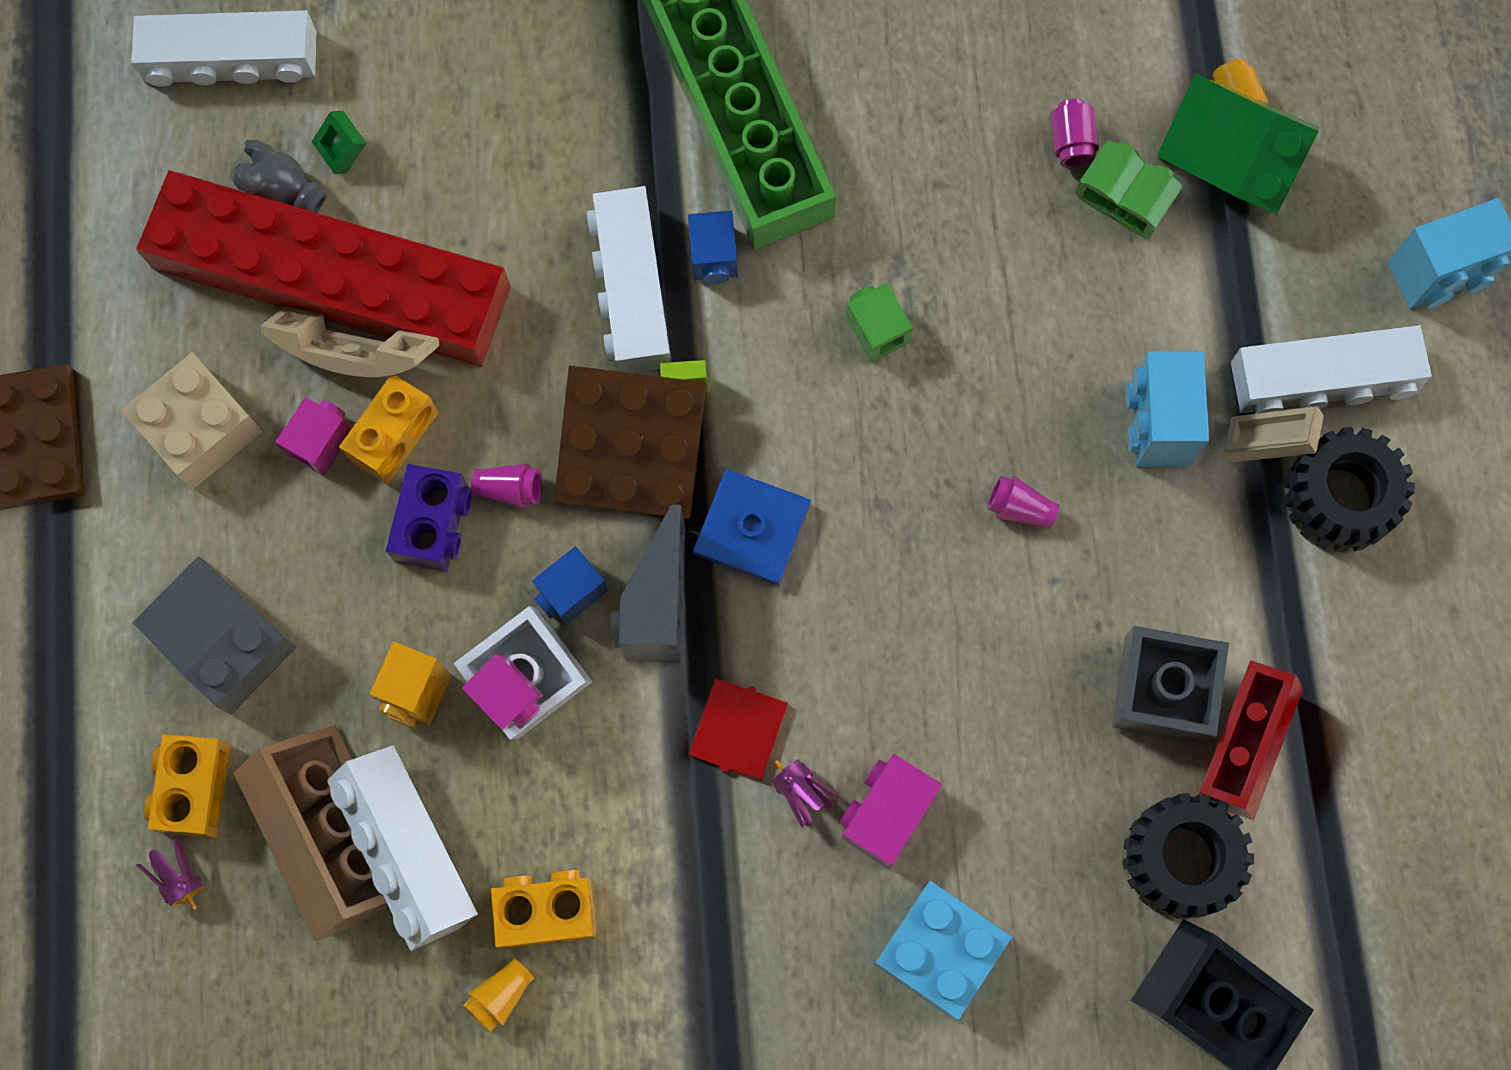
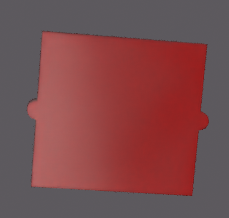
[689,678,788,781]

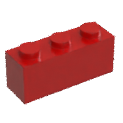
[1199,660,1303,821]

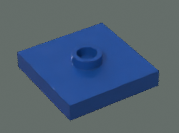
[693,469,811,586]

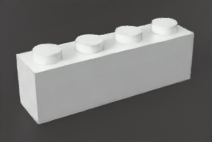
[131,10,317,87]
[586,186,671,373]
[1231,325,1432,414]
[327,745,478,951]

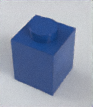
[688,210,738,284]
[532,546,609,625]

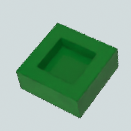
[311,111,367,174]

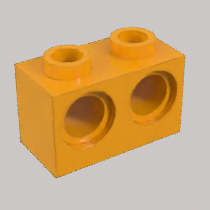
[339,375,439,485]
[369,641,453,728]
[144,734,231,838]
[491,870,597,949]

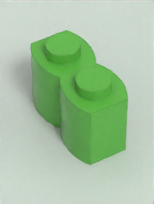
[1075,140,1183,239]

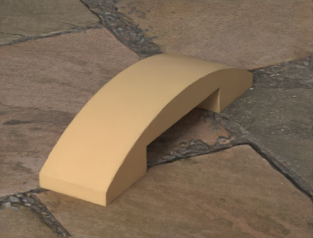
[260,306,439,377]

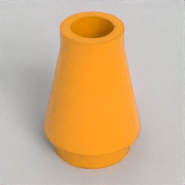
[463,958,534,1033]

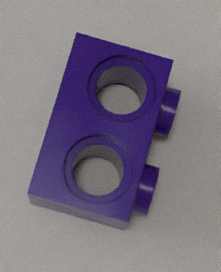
[385,463,472,572]

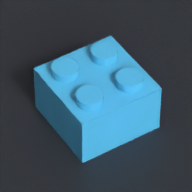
[1388,198,1511,309]
[1125,351,1209,467]
[874,881,1012,1020]

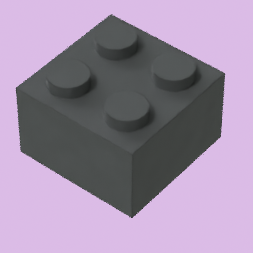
[1112,626,1229,744]

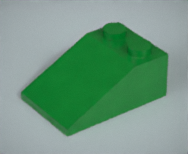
[1157,73,1319,215]

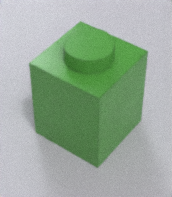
[846,282,913,362]

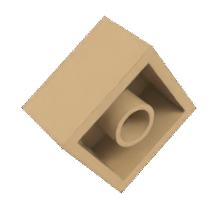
[121,352,263,490]

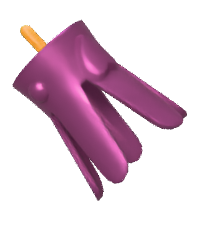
[771,759,840,828]
[136,837,204,910]

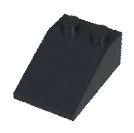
[1131,919,1314,1070]

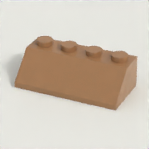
[233,725,389,942]

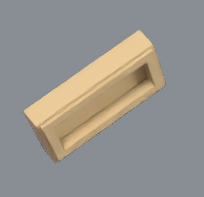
[1223,406,1324,463]

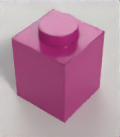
[275,397,351,476]
[462,654,544,730]

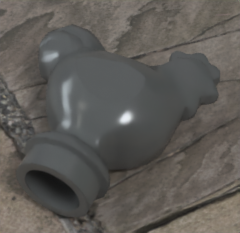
[231,140,328,213]

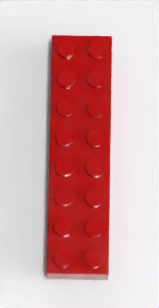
[136,170,511,367]

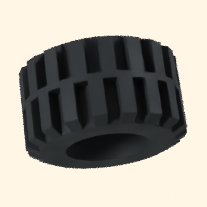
[1284,427,1415,553]
[1123,793,1254,919]

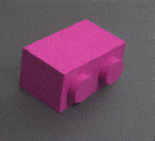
[839,753,942,870]

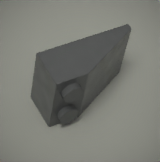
[611,505,685,662]
[133,556,296,715]

